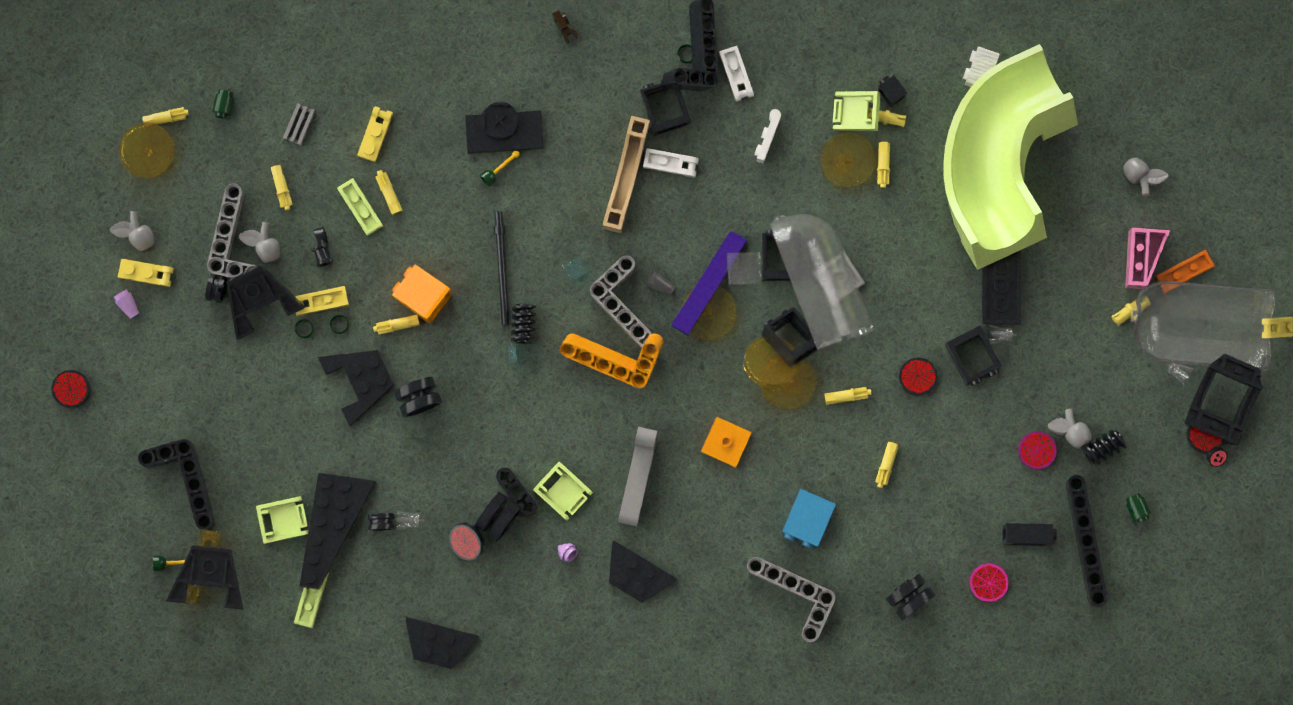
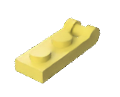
[357,106,393,162]
[118,259,174,287]
[295,286,349,316]
[1262,317,1293,338]

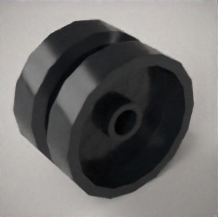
[394,377,442,417]
[475,492,521,542]
[886,573,936,620]

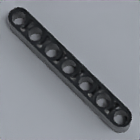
[1066,475,1107,608]

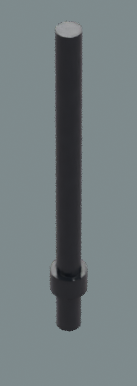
[494,211,509,325]

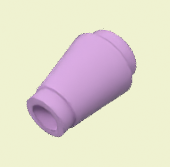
[114,289,139,319]

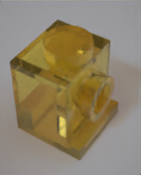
[198,529,222,548]

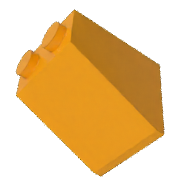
[392,265,453,324]

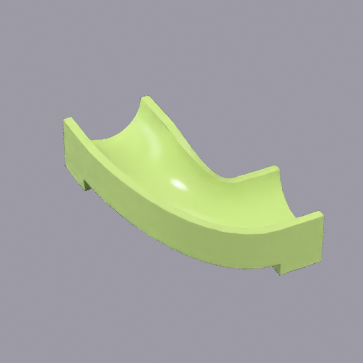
[944,44,1078,270]

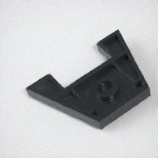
[226,264,305,340]
[318,350,394,426]
[166,545,244,610]

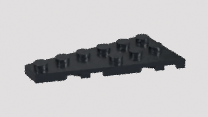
[299,473,376,590]

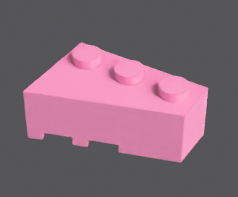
[1125,228,1170,289]

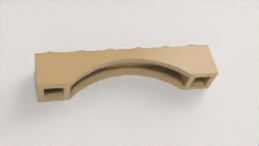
[603,116,650,233]

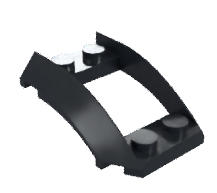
[1184,354,1263,446]

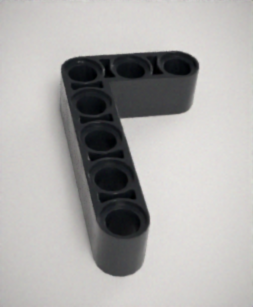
[662,0,718,92]
[138,439,215,531]

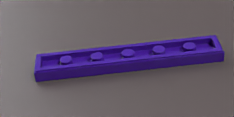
[671,230,747,336]

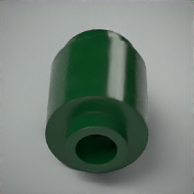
[212,90,234,119]
[1126,493,1151,523]

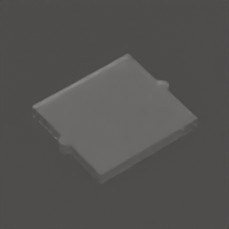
[726,252,762,285]

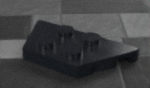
[609,541,677,603]
[406,617,479,669]

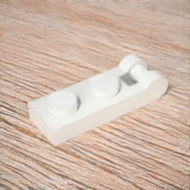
[719,46,754,102]
[754,109,781,164]
[643,148,699,178]

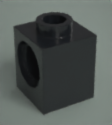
[878,75,907,107]

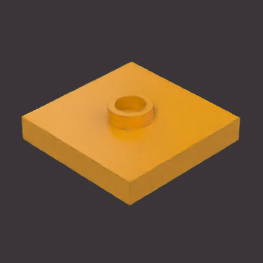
[701,417,752,468]

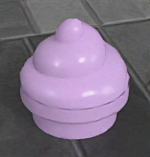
[558,543,578,563]

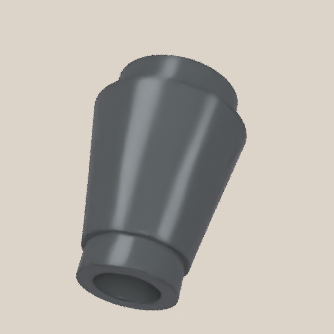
[646,271,675,296]

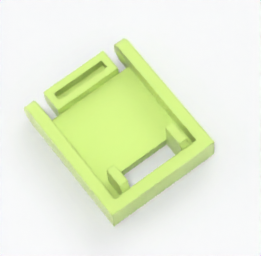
[833,91,881,131]
[533,462,593,521]
[256,496,309,544]

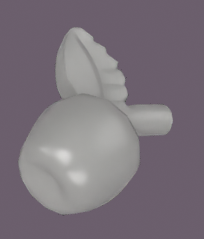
[1123,157,1169,196]
[110,211,155,251]
[239,222,281,263]
[1048,409,1092,449]

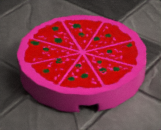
[969,563,1009,602]

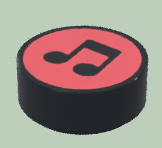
[1207,447,1227,467]

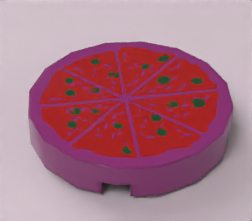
[1018,431,1057,470]

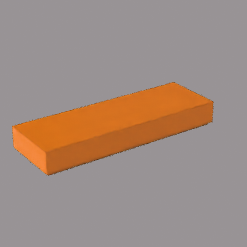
[1155,250,1215,293]

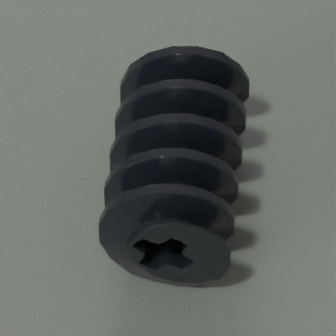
[511,304,537,344]
[1082,429,1127,466]

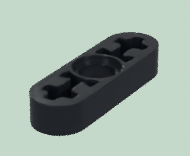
[496,468,537,516]

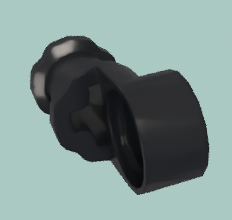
[311,227,333,267]

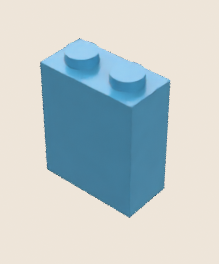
[782,489,836,549]

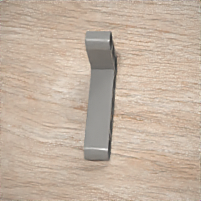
[207,184,257,280]
[590,256,652,349]
[618,427,658,527]
[747,557,835,643]

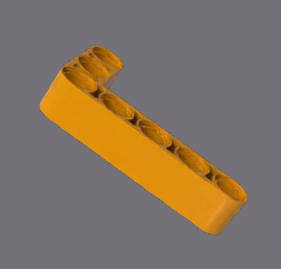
[560,334,664,388]

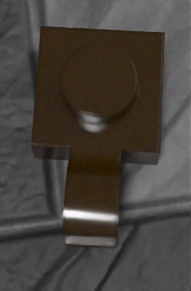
[552,10,578,44]

